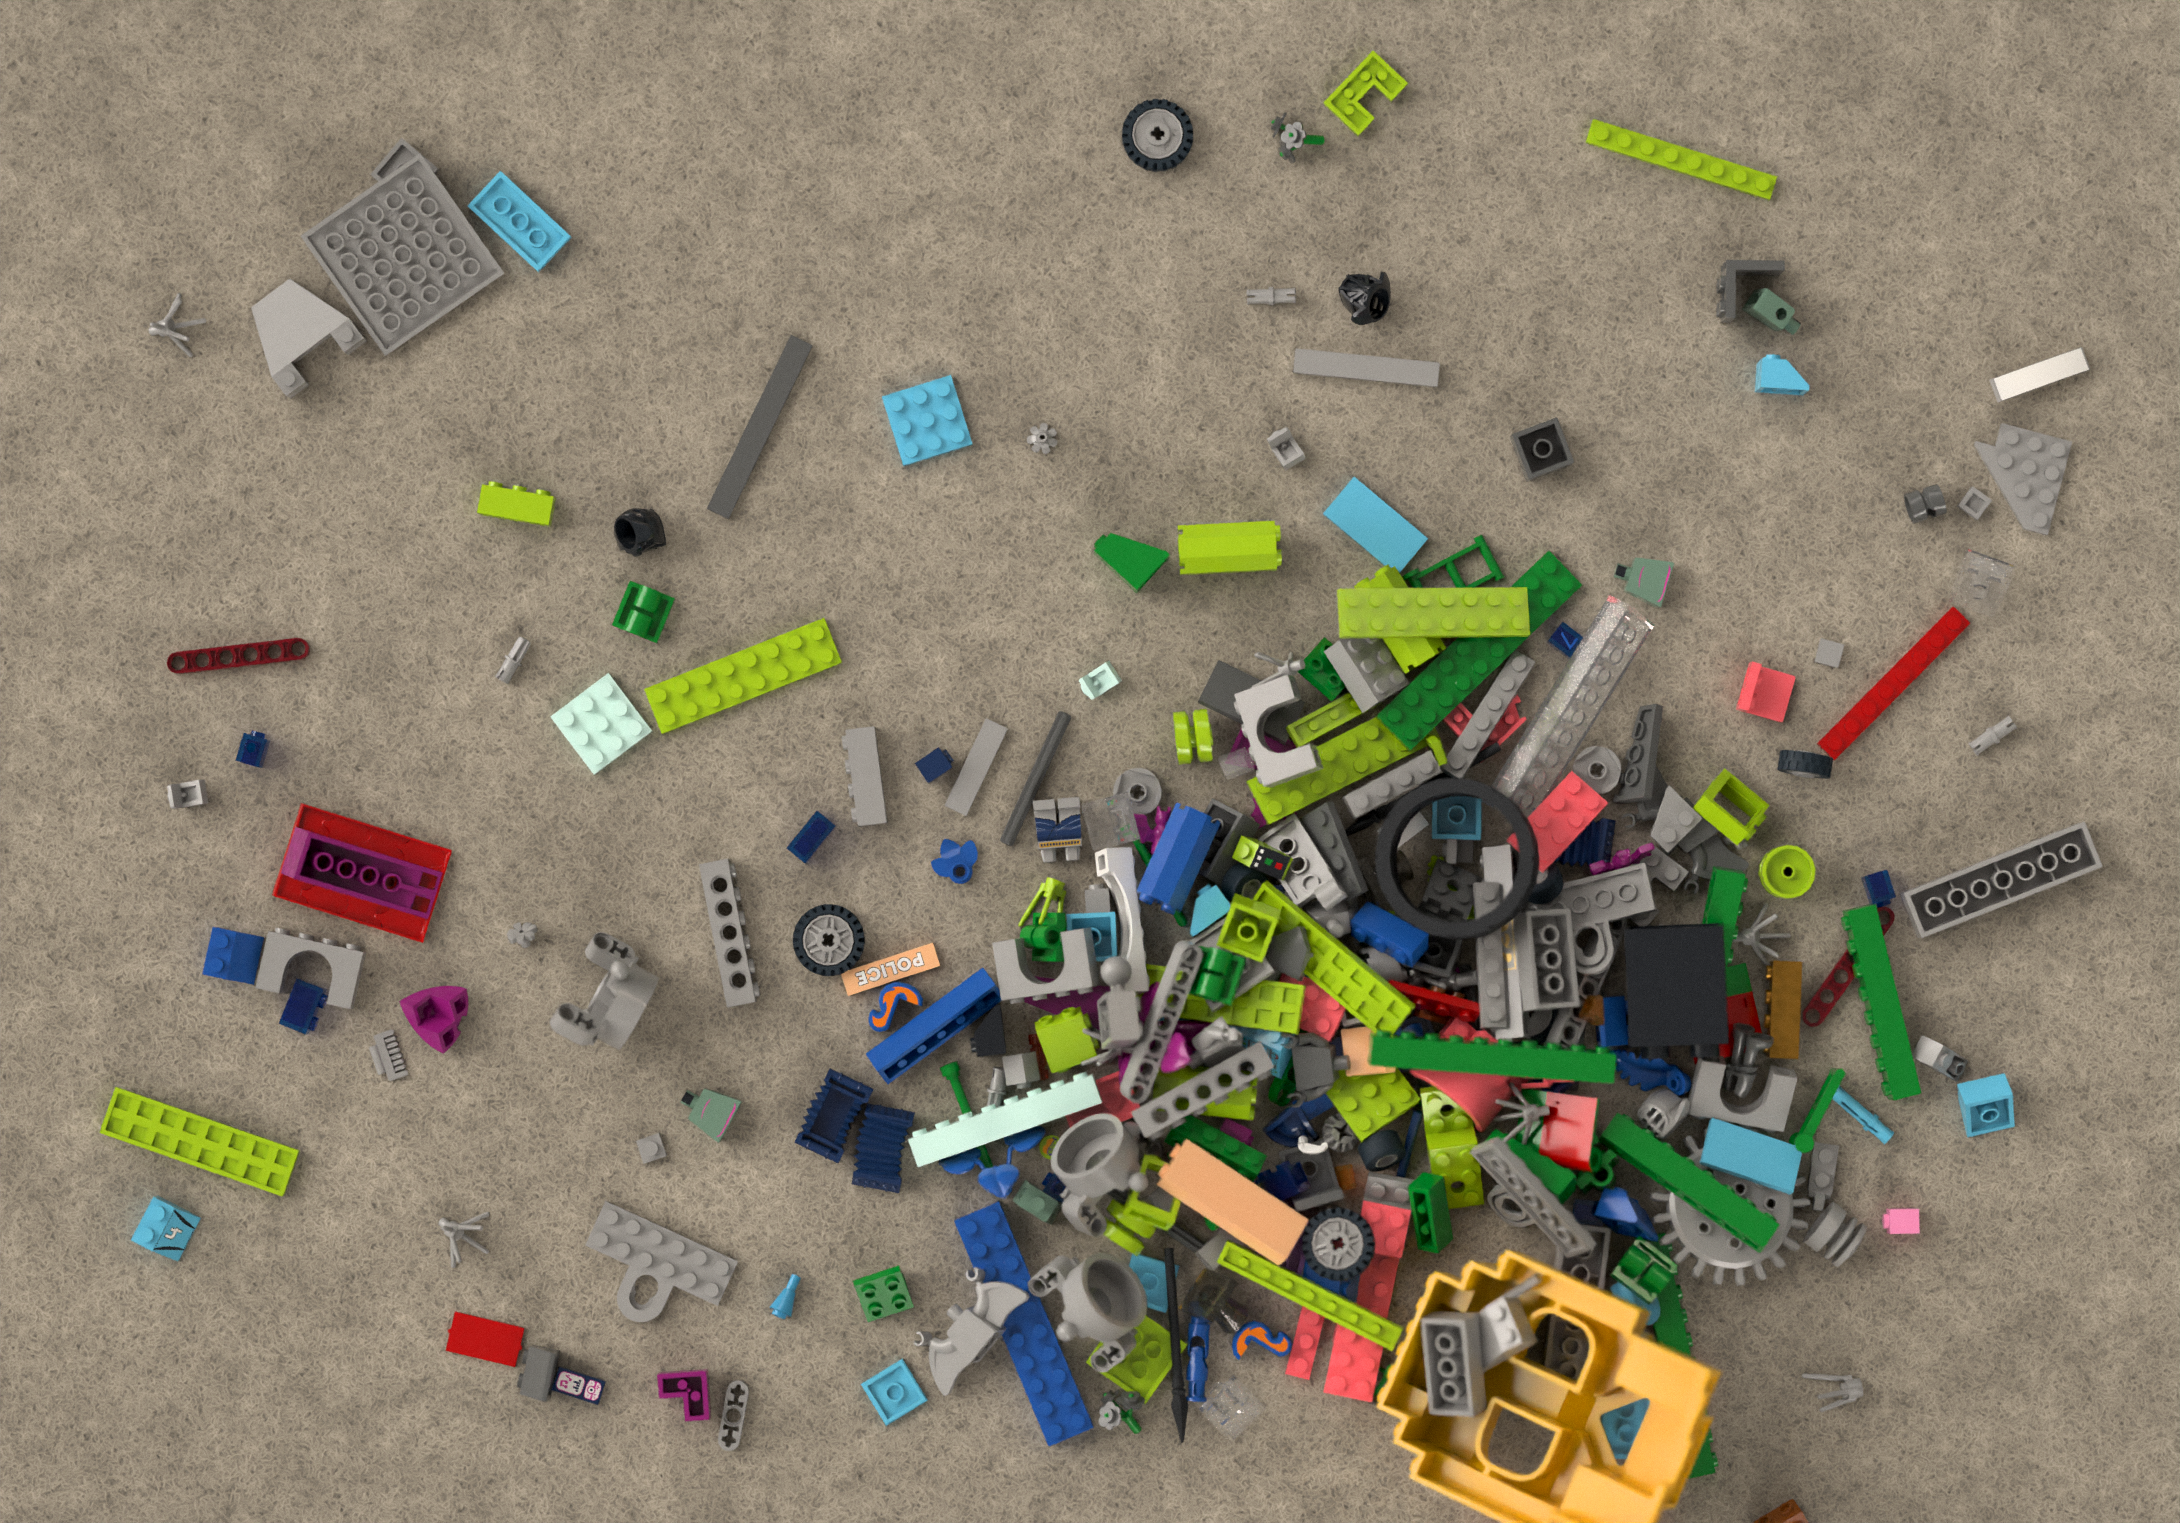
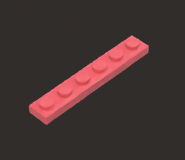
[1285,1238,1343,1380]

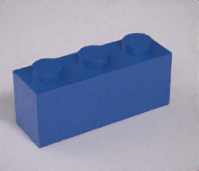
[1351,901,1428,968]

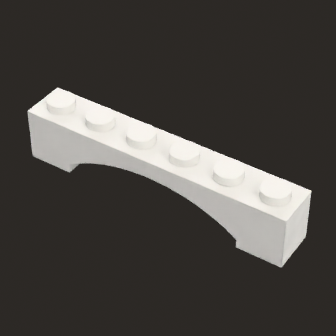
[1095,847,1149,995]

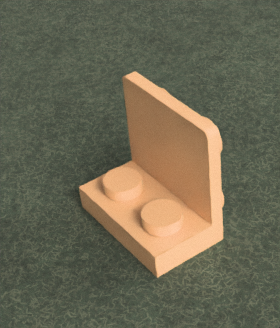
[1341,1027,1396,1076]

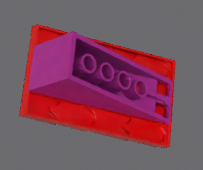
[272,803,452,943]

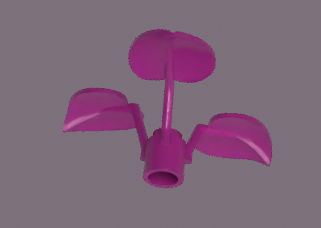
[1119,981,1193,1088]

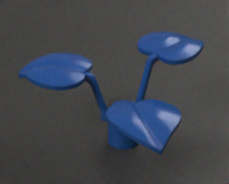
[939,1126,1046,1199]

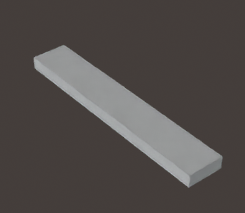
[1293,349,1440,387]

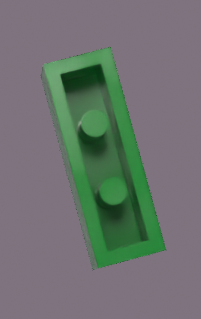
[1408,1172,1453,1254]

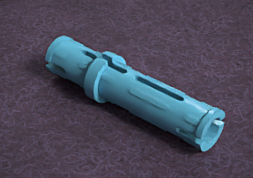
[1832,1085,1894,1144]

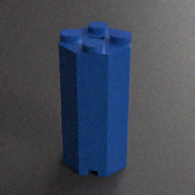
[1136,802,1221,915]

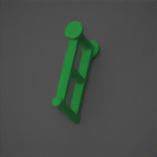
[1402,534,1504,588]
[1789,1068,1845,1153]

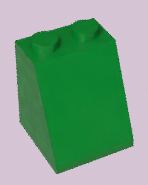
[1094,533,1170,593]

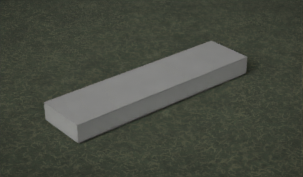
[944,718,1008,816]

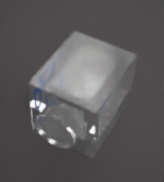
[1217,747,1256,781]

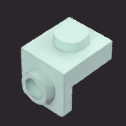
[1079,661,1122,700]

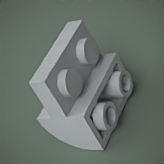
[1361,1172,1414,1231]

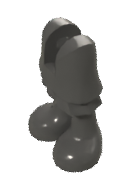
[1724,1023,1774,1098]

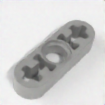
[718,1380,749,1451]

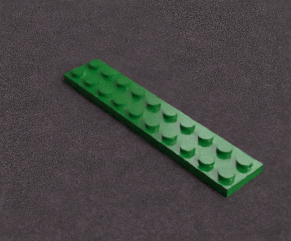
[1376,551,1582,751]

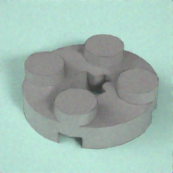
[1572,746,1621,794]
[1113,768,1162,815]

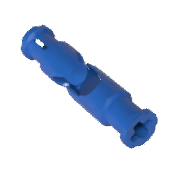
[1186,1302,1211,1402]

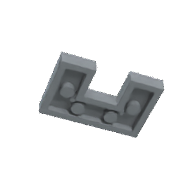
[1629,846,1689,926]

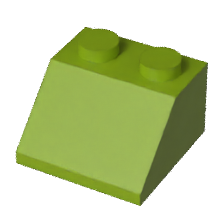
[1216,893,1281,962]

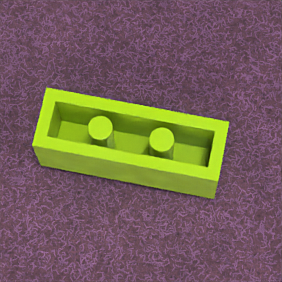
[477,481,556,527]

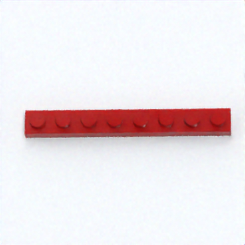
[1816,606,1970,761]

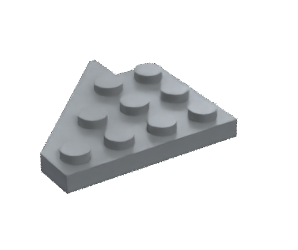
[1974,423,2072,536]

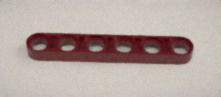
[167,638,310,674]
[1801,907,1895,1027]

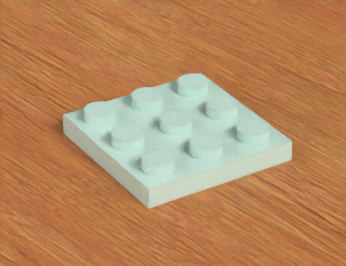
[550,673,652,775]

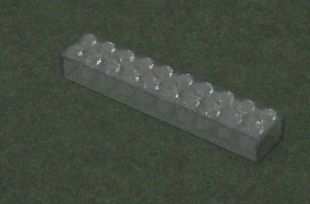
[1482,595,1655,819]

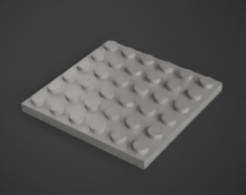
[301,153,504,356]

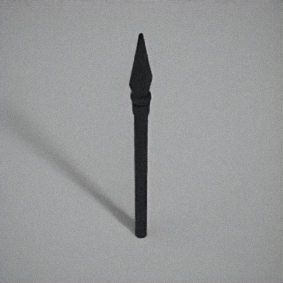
[1345,742,1502,836]
[1164,1248,1189,1443]

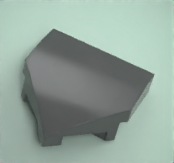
[1265,926,1314,981]

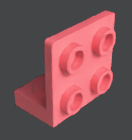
[1736,662,1795,722]

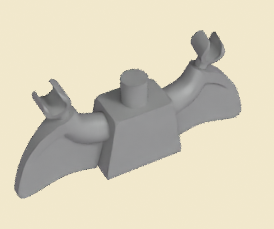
[914,1267,1029,1396]

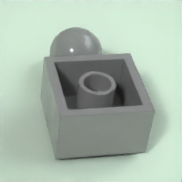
[1097,956,1143,1049]

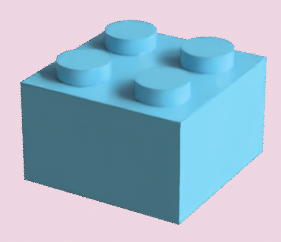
[1432,796,1482,840]

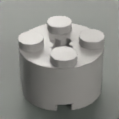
[1358,946,1408,983]

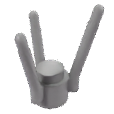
[1802,1373,1863,1412]

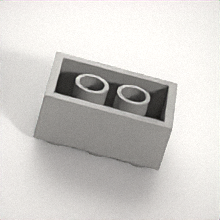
[1324,638,1410,713]

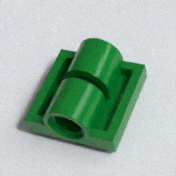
[612,581,675,644]
[1297,637,1345,702]
[1020,913,1067,962]
[1188,946,1246,1006]
[1576,1149,1620,1195]
[1610,1236,1678,1305]
[853,1265,914,1322]

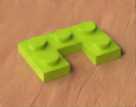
[1323,51,1408,137]

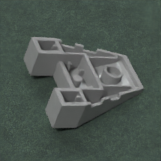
[251,279,367,399]

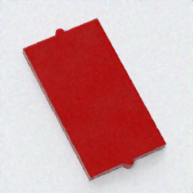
[445,1311,525,1367]

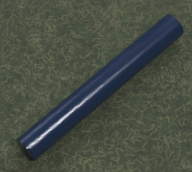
[1396,1110,1423,1178]

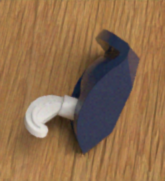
[1262,1107,1328,1154]

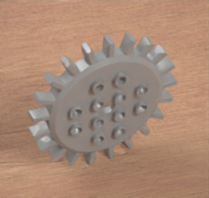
[1649,1128,1810,1286]

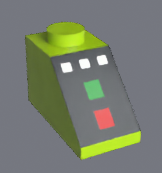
[1232,835,1293,880]

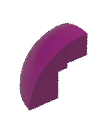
[399,986,468,1054]

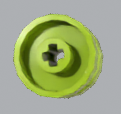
[1173,709,1213,765]
[1758,845,1816,899]
[1103,1199,1157,1257]

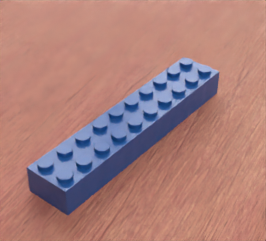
[954,1201,1094,1446]

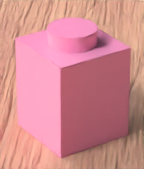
[1882,1208,1920,1234]

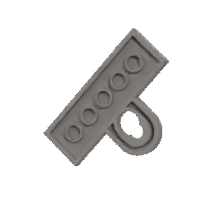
[1522,863,1657,976]
[1470,1137,1597,1258]
[585,1201,738,1322]

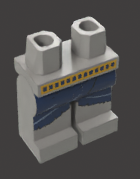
[1033,797,1082,863]

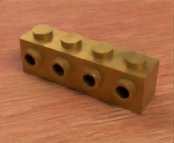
[1763,960,1802,1059]

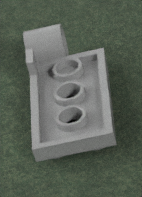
[1258,813,1348,911]

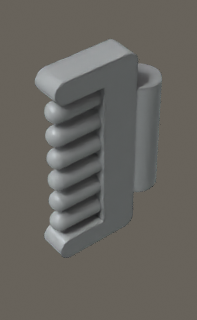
[369,1030,408,1081]

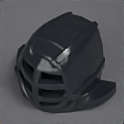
[1339,272,1391,325]
[614,508,666,557]

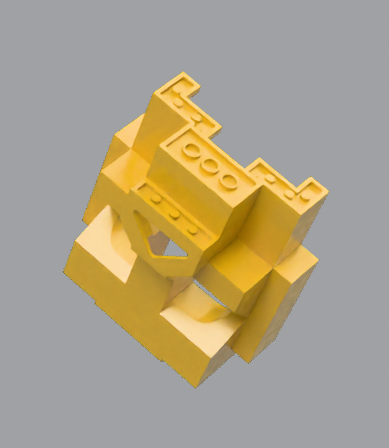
[1377,1250,1722,1523]

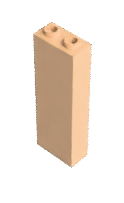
[1156,1139,1309,1266]

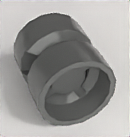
[1904,484,1947,524]

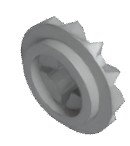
[1322,1113,1358,1152]

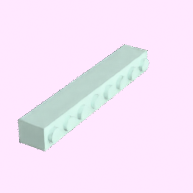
[908,1071,1102,1167]

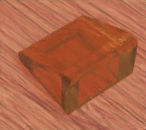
[1579,995,1604,1025]
[1334,1163,1357,1190]

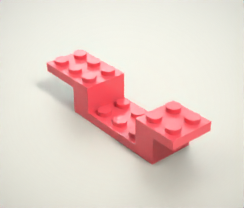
[1323,1200,1411,1402]

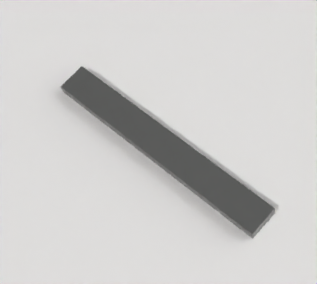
[707,335,813,519]

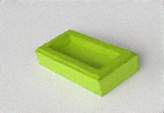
[1424,733,1448,766]

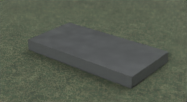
[1197,660,1305,745]

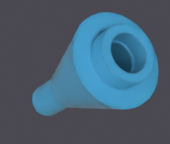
[769,1274,801,1320]

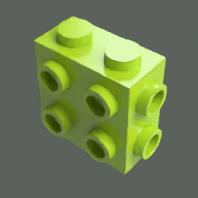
[1035,1007,1100,1073]

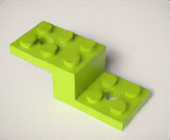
[1420,1087,1484,1209]

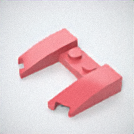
[1442,695,1527,763]

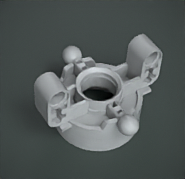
[550,932,659,1050]
[1051,1114,1164,1237]
[1028,1253,1147,1373]

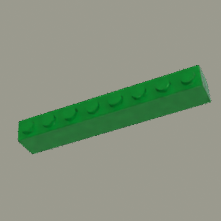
[1841,904,1922,1101]
[1598,1112,1780,1254]

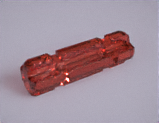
[1028,1033,1049,1081]

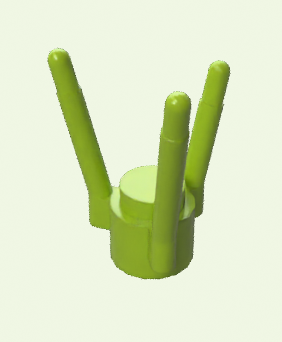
[1018,877,1067,927]

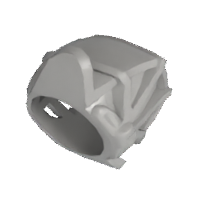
[1637,1088,1690,1142]

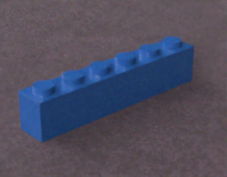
[866,968,1001,1084]

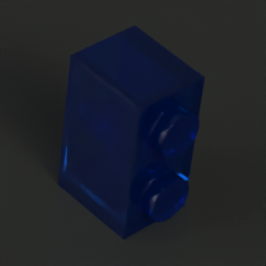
[786,811,837,864]
[279,978,328,1034]
[1253,1160,1311,1201]

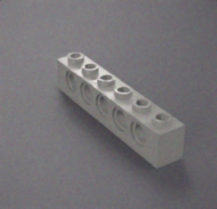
[699,859,760,1008]
[1131,1042,1274,1140]

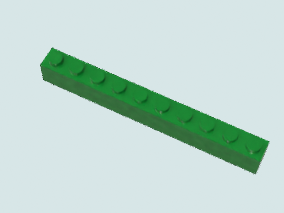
[1367,1029,1616,1084]
[1634,1232,1718,1479]

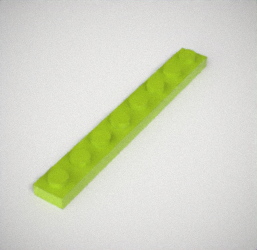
[1585,119,1777,201]
[1217,1239,1403,1351]

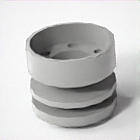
[1803,1202,1867,1267]

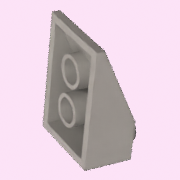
[1478,1297,1537,1373]

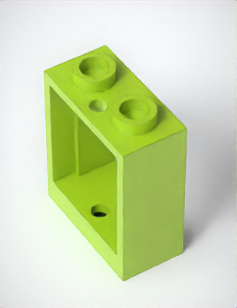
[1693,768,1770,845]
[1122,1154,1181,1231]

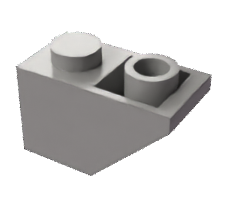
[1912,1035,1968,1082]

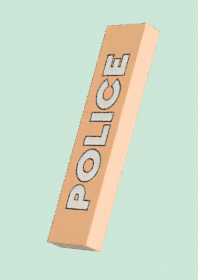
[841,943,940,996]

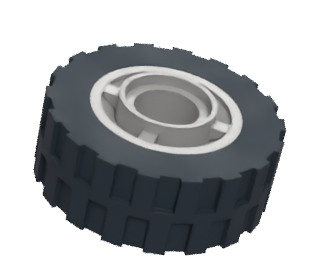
[1777,750,1833,779]

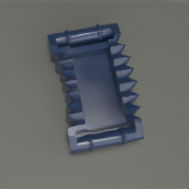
[1534,809,1616,868]
[794,1068,874,1163]
[852,1103,915,1193]

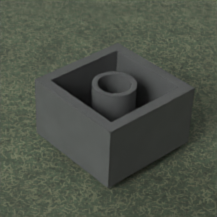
[1510,417,1574,482]

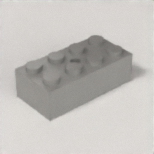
[1514,909,1580,1012]
[1420,1311,1487,1417]

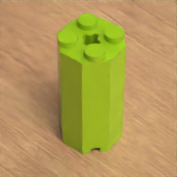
[1177,521,1282,575]
[1354,564,1446,675]
[1152,1065,1258,1120]

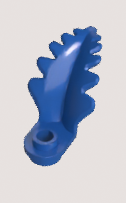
[1613,1049,1691,1096]

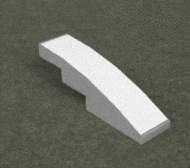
[1990,347,2091,402]

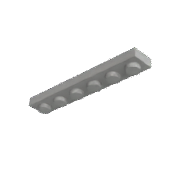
[1440,650,1535,779]
[1473,882,1507,1029]

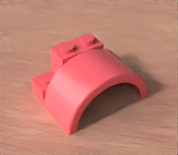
[1409,1016,1528,1133]

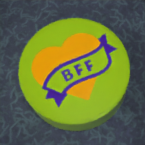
[1039,1135,1060,1160]

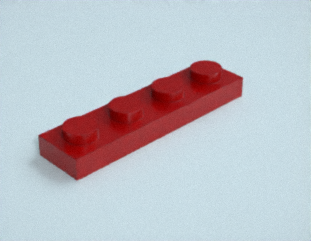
[1388,980,1480,1022]

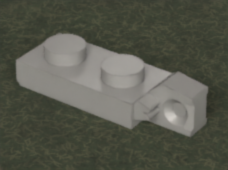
[1807,1142,1839,1211]

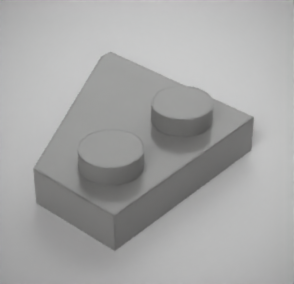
[1650,785,1703,853]

